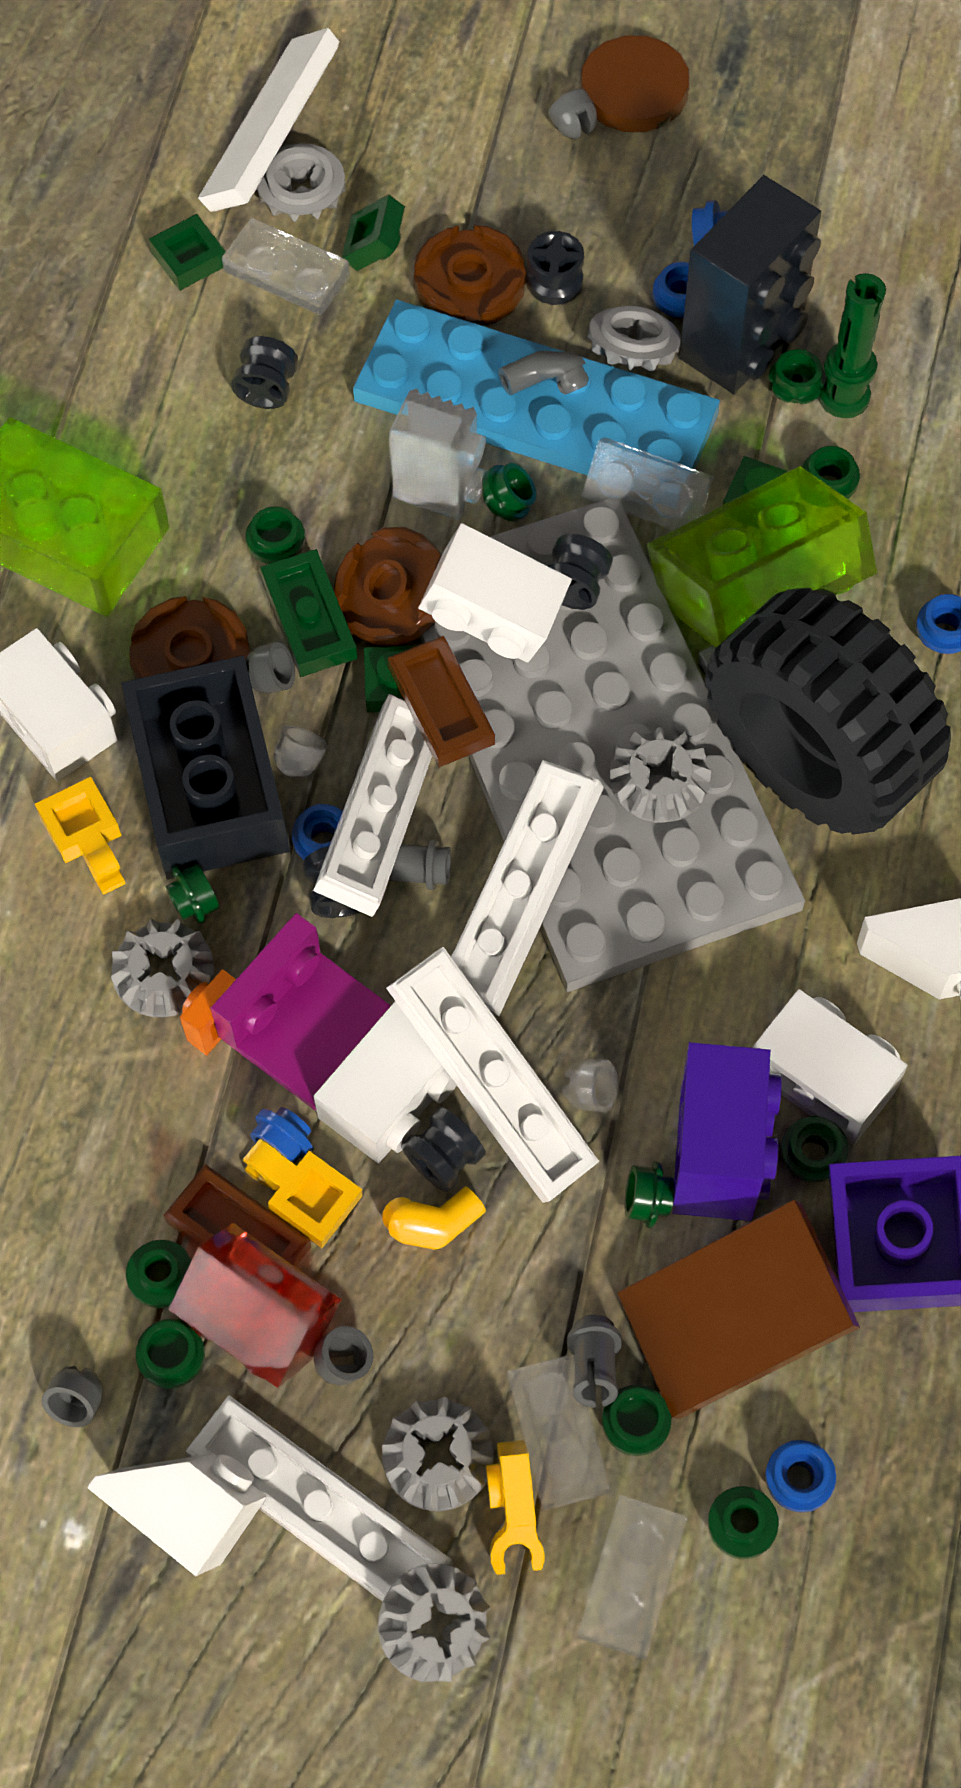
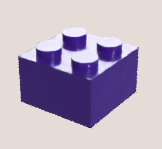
[672,1042,782,1221]
[829,1156,961,1312]

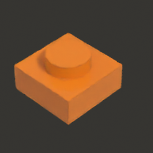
[180,969,236,1056]

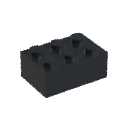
[679,175,822,395]
[121,655,290,880]

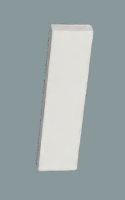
[198,28,339,212]
[313,694,432,917]
[451,760,604,1017]
[386,947,599,1203]
[186,1395,452,1602]

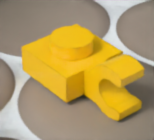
[34,776,126,895]
[243,1139,362,1248]
[486,1440,545,1575]

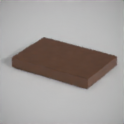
[617,1200,860,1419]

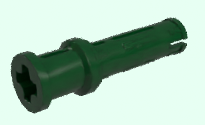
[819,273,886,419]

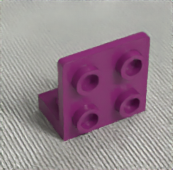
[210,913,391,1110]

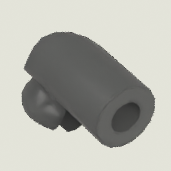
[498,351,589,395]

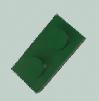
[260,549,357,677]

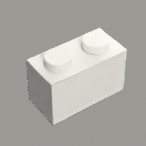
[418,523,572,663]
[0,628,117,782]
[752,989,908,1146]
[314,1001,457,1164]

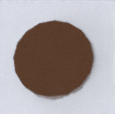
[581,35,689,132]
[414,225,526,326]
[334,527,442,647]
[129,596,250,679]

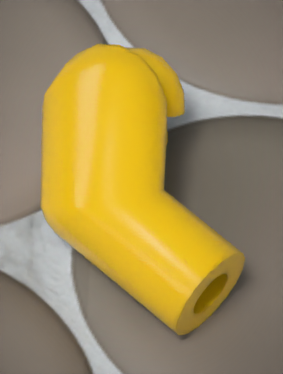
[382,1186,486,1250]

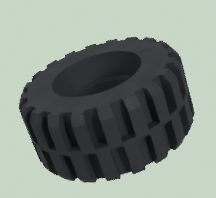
[705,587,951,835]

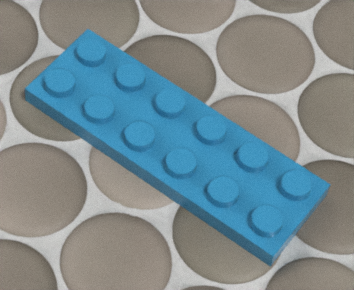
[353,299,720,505]

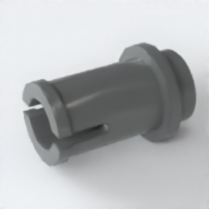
[388,840,451,890]
[567,1315,621,1407]

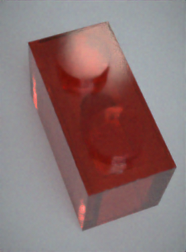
[169,1223,342,1388]

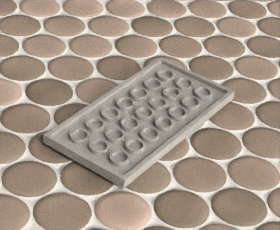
[419,496,805,993]

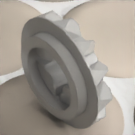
[257,143,345,223]
[587,306,681,371]
[610,726,711,823]
[111,918,214,1017]
[382,1396,493,1511]
[378,1563,491,1682]

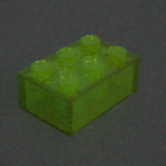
[0,416,170,617]
[647,466,877,648]

